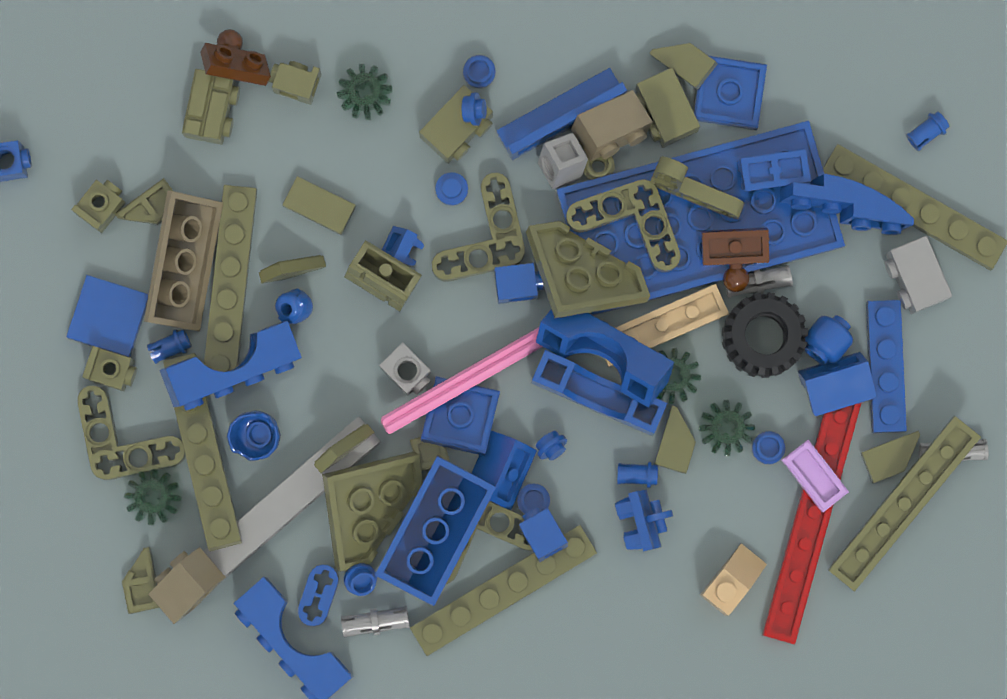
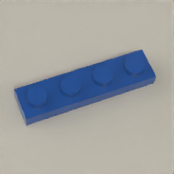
[866,300,907,433]

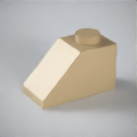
[700,543,767,616]

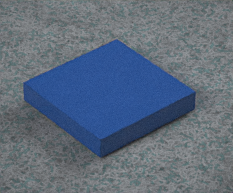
[694,56,767,130]
[66,275,149,358]
[421,376,500,456]

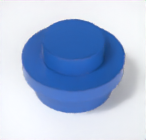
[463,55,496,88]
[462,92,487,126]
[435,172,468,205]
[535,431,567,461]
[752,431,785,464]
[517,484,550,514]
[344,563,377,596]

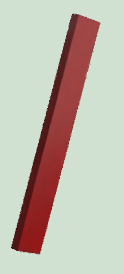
[762,402,862,645]

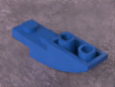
[779,174,914,235]

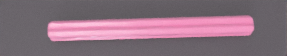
[381,327,543,434]

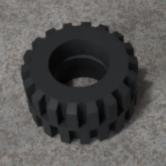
[722,292,808,378]

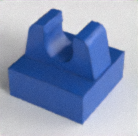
[382,226,424,266]

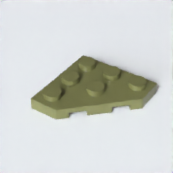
[526,221,650,318]
[322,451,423,572]

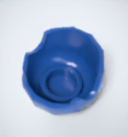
[227,410,281,461]

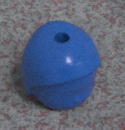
[275,288,313,324]

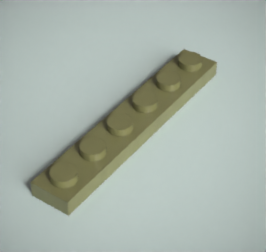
[823,144,1007,271]
[204,185,257,372]
[163,353,242,552]
[828,415,981,592]
[410,525,597,656]

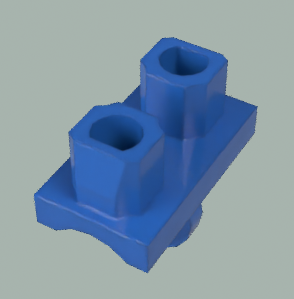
[615,490,673,551]

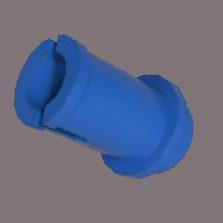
[906,111,950,151]
[147,329,192,364]
[617,462,658,488]

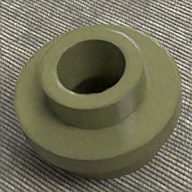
[583,155,615,180]

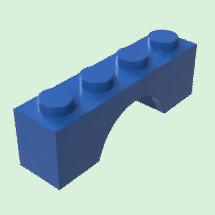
[536,309,674,408]
[159,321,302,411]
[531,350,667,436]
[233,577,354,699]

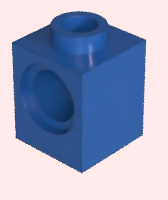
[0,140,32,182]
[494,263,543,304]
[519,507,568,563]

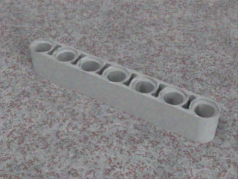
[204,417,381,578]

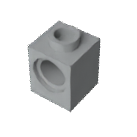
[538,133,588,189]
[379,342,431,396]

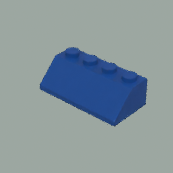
[375,455,496,606]

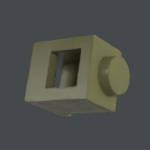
[269,61,322,105]
[71,179,126,234]
[82,346,137,392]

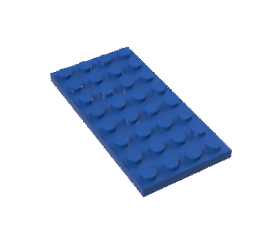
[556,121,845,316]

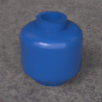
[805,315,853,365]

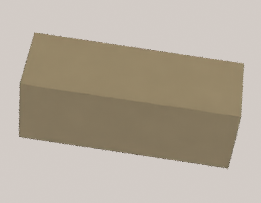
[144,191,223,332]

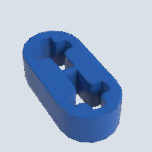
[298,565,339,626]

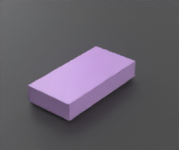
[781,440,849,512]

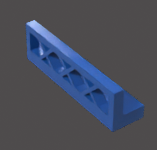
[496,68,627,161]

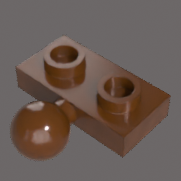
[200,29,271,86]
[701,228,769,292]

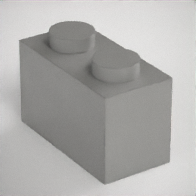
[884,236,953,315]

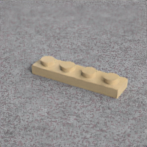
[604,284,729,367]

